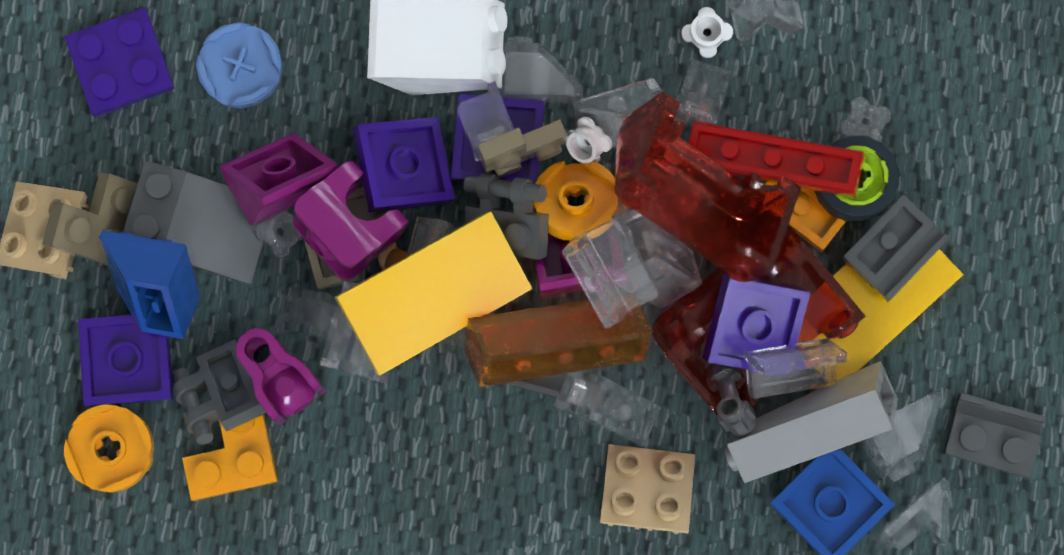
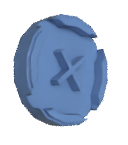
[196,22,283,109]

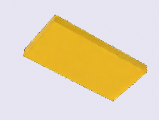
[335,211,532,376]
[795,249,964,385]

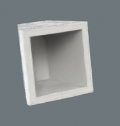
[367,0,507,95]

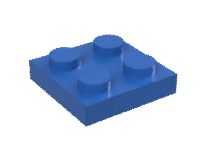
[769,449,895,555]

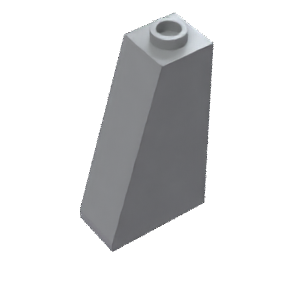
[725,361,898,483]

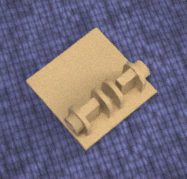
[0,181,90,280]
[600,444,695,534]

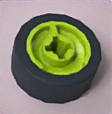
[814,135,899,222]

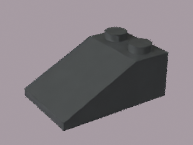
[123,160,273,285]

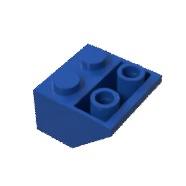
[99,230,200,339]

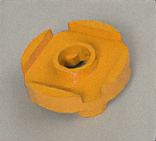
[534,161,620,246]
[64,404,154,493]

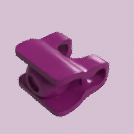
[293,161,409,281]
[236,328,327,425]

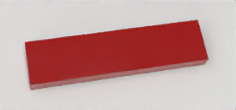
[683,121,865,198]

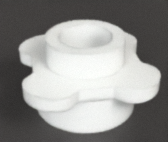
[682,7,733,58]
[566,117,612,163]

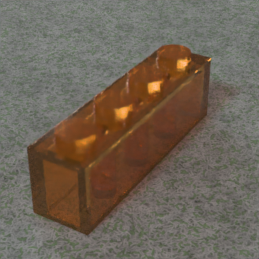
[464,293,653,387]

